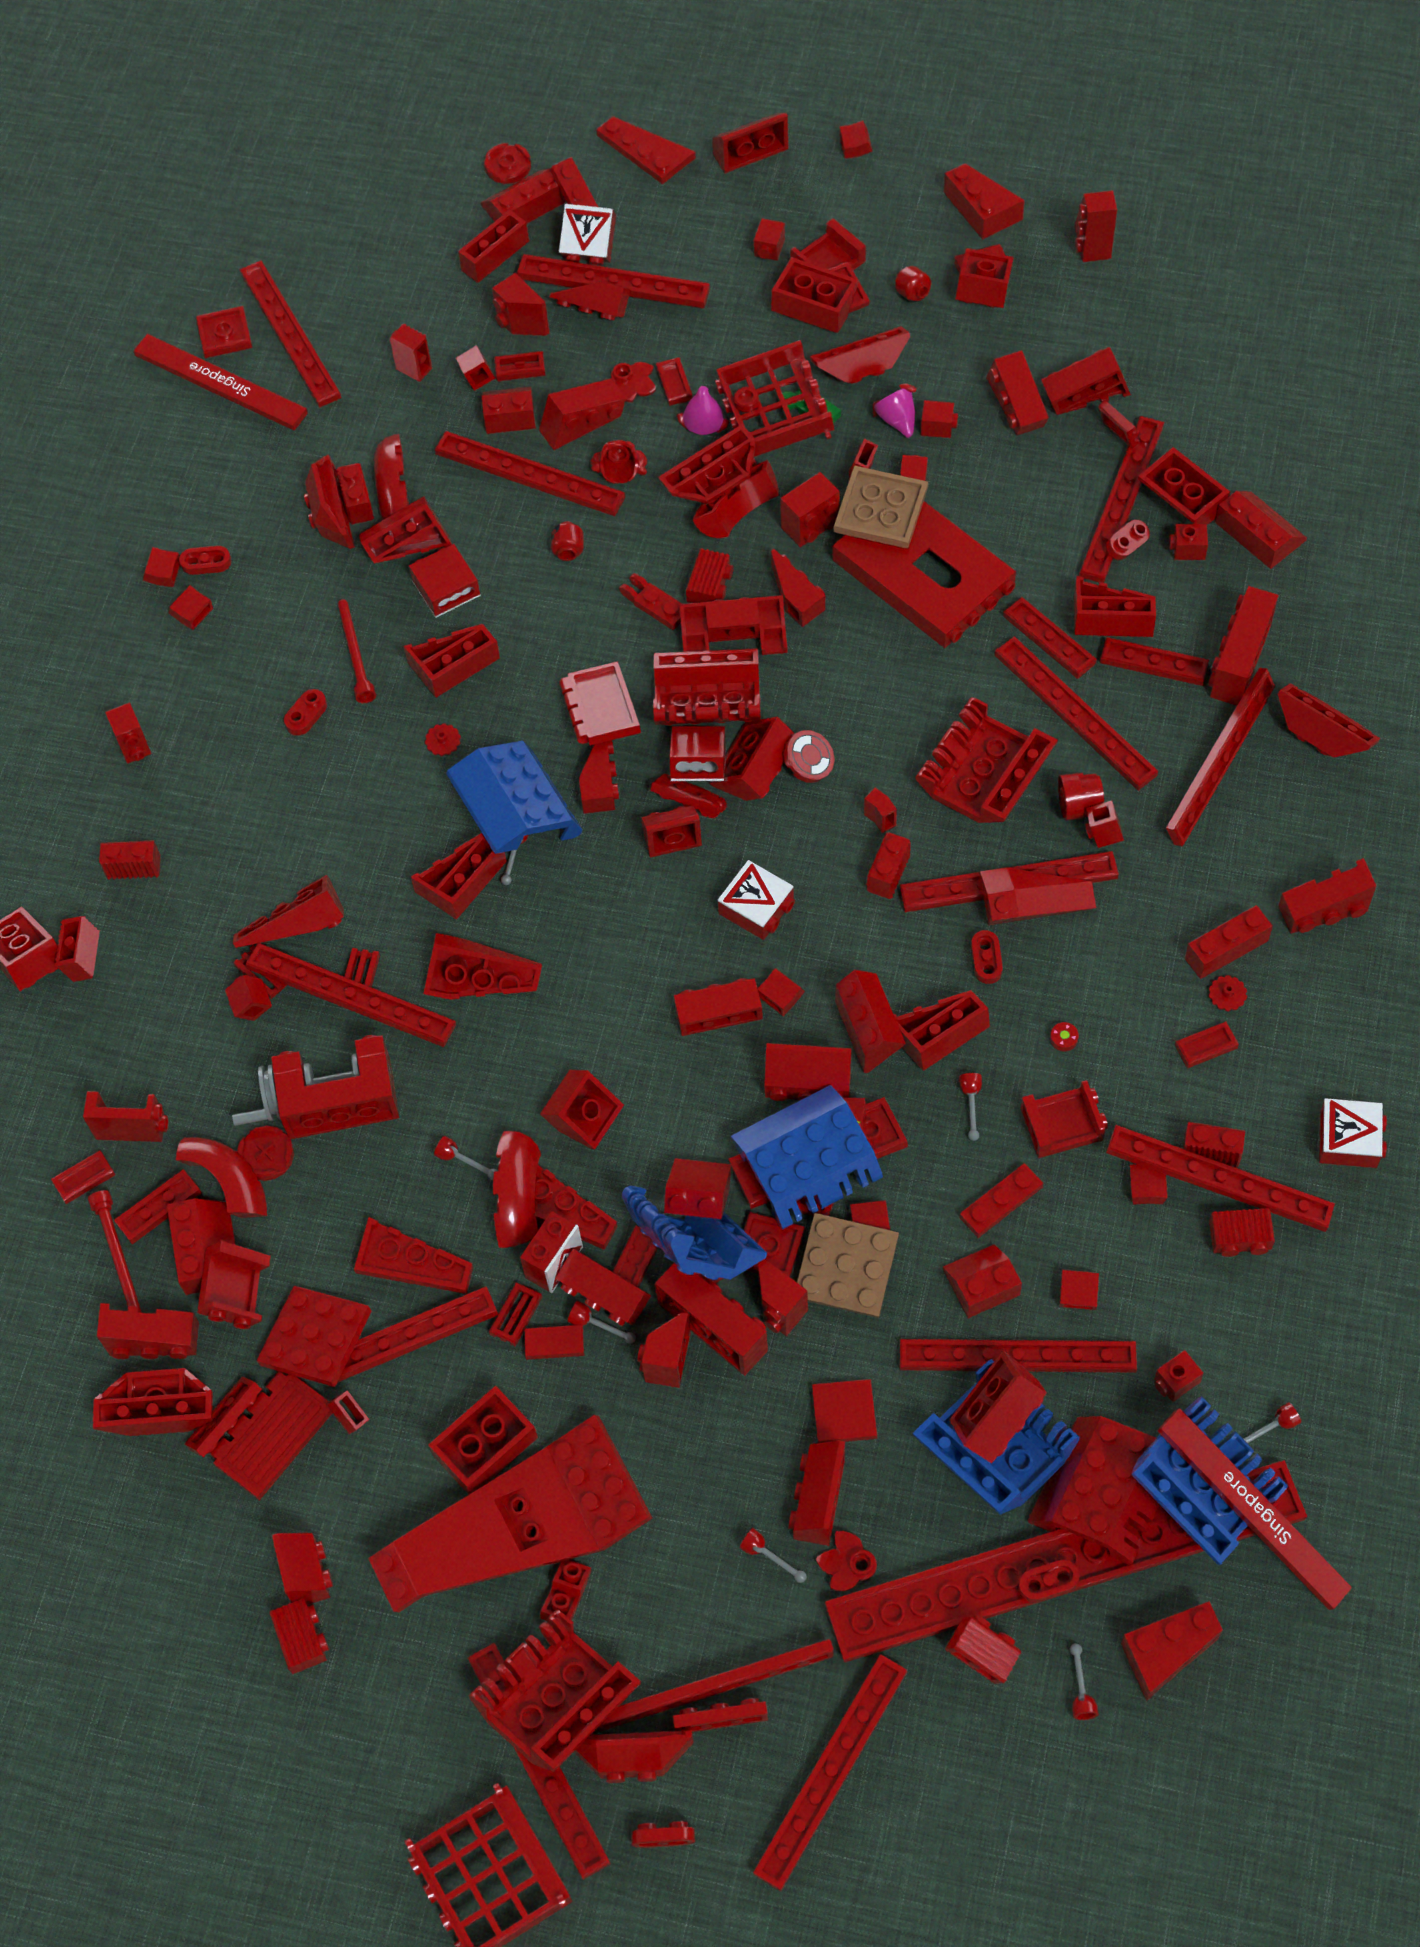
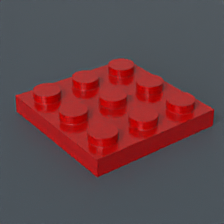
[257,1286,372,1387]

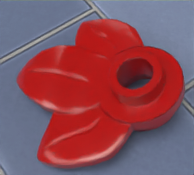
[611,362,656,402]
[816,1531,877,1591]

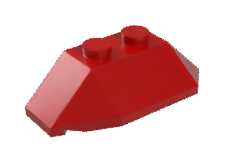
[810,326,910,383]
[658,424,756,504]
[304,454,355,549]
[1278,683,1380,758]
[93,1368,213,1436]
[574,1730,693,1783]

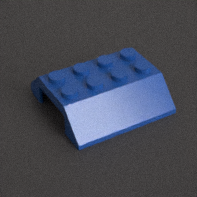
[446,741,582,854]
[731,1085,883,1230]
[622,1186,767,1280]
[913,1359,1080,1515]
[1131,1396,1288,1565]

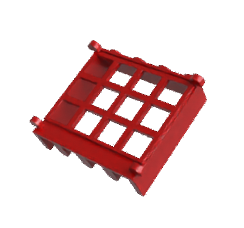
[715,340,834,466]
[404,1783,573,1947]

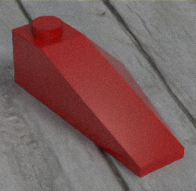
[979,867,1096,925]
[233,875,344,948]
[423,933,542,1000]

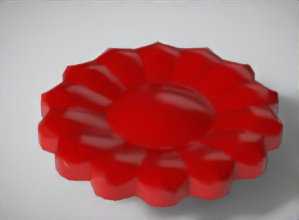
[425,723,461,756]
[1209,975,1247,1012]

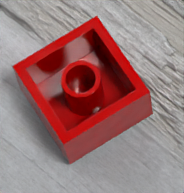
[780,472,840,548]

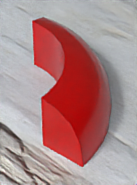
[374,434,409,521]
[693,460,779,538]
[493,1131,541,1248]
[176,1137,267,1218]

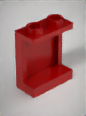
[790,218,866,270]
[1020,1080,1108,1158]
[83,1091,169,1142]
[197,1240,271,1329]

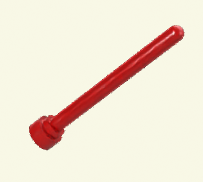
[338,599,376,703]
[88,1190,141,1313]

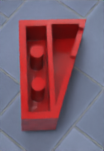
[944,163,1024,240]
[1041,347,1131,415]
[986,350,1049,436]
[539,379,626,450]
[359,496,452,563]
[1074,576,1156,637]
[404,624,500,698]
[411,833,507,920]
[1278,858,1377,934]
[894,990,990,1071]
[1121,1601,1223,1701]

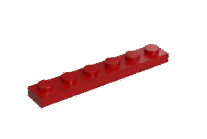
[338,1286,498,1382]

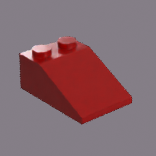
[0,907,58,991]

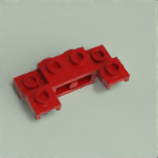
[679,595,788,655]

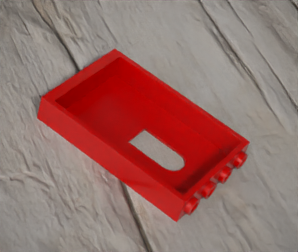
[833,501,1016,648]

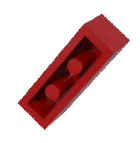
[458,210,529,283]
[1185,905,1273,979]
[674,978,763,1036]
[555,1249,651,1326]

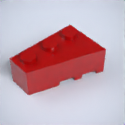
[1074,190,1117,262]
[97,1303,199,1359]

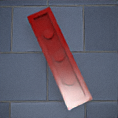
[1003,597,1097,679]
[1100,637,1209,686]

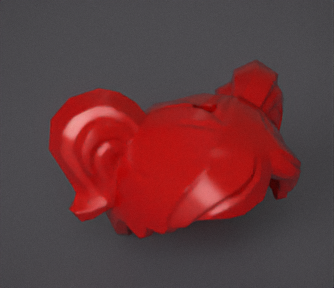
[590,440,647,484]

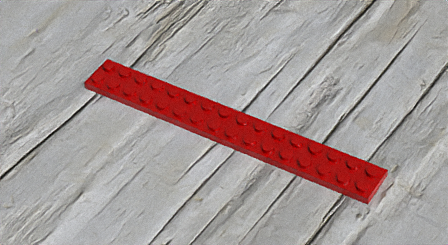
[825,1460,1307,1663]

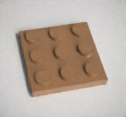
[834,466,928,549]
[797,1213,899,1318]

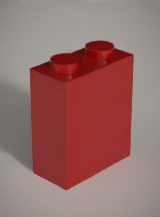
[664,1158,731,1219]

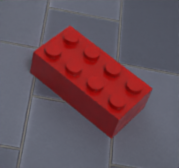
[1208,586,1279,706]
[655,1262,768,1376]

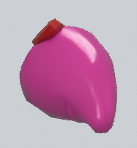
[873,384,917,438]
[677,386,730,435]

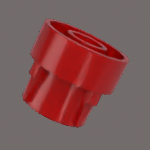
[1058,773,1104,821]

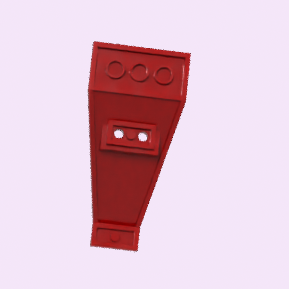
[368,1415,653,1612]

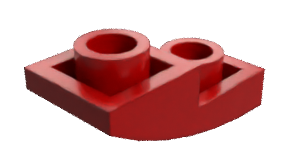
[540,1560,591,1621]

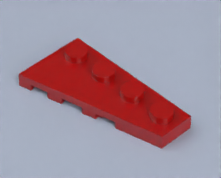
[596,117,696,185]
[535,1165,617,1250]
[354,1217,474,1294]

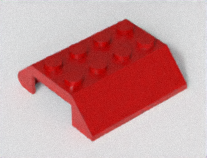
[653,649,761,725]
[915,697,1058,823]
[1028,1416,1160,1565]
[469,1609,641,1772]

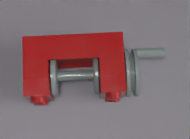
[232,1035,400,1140]

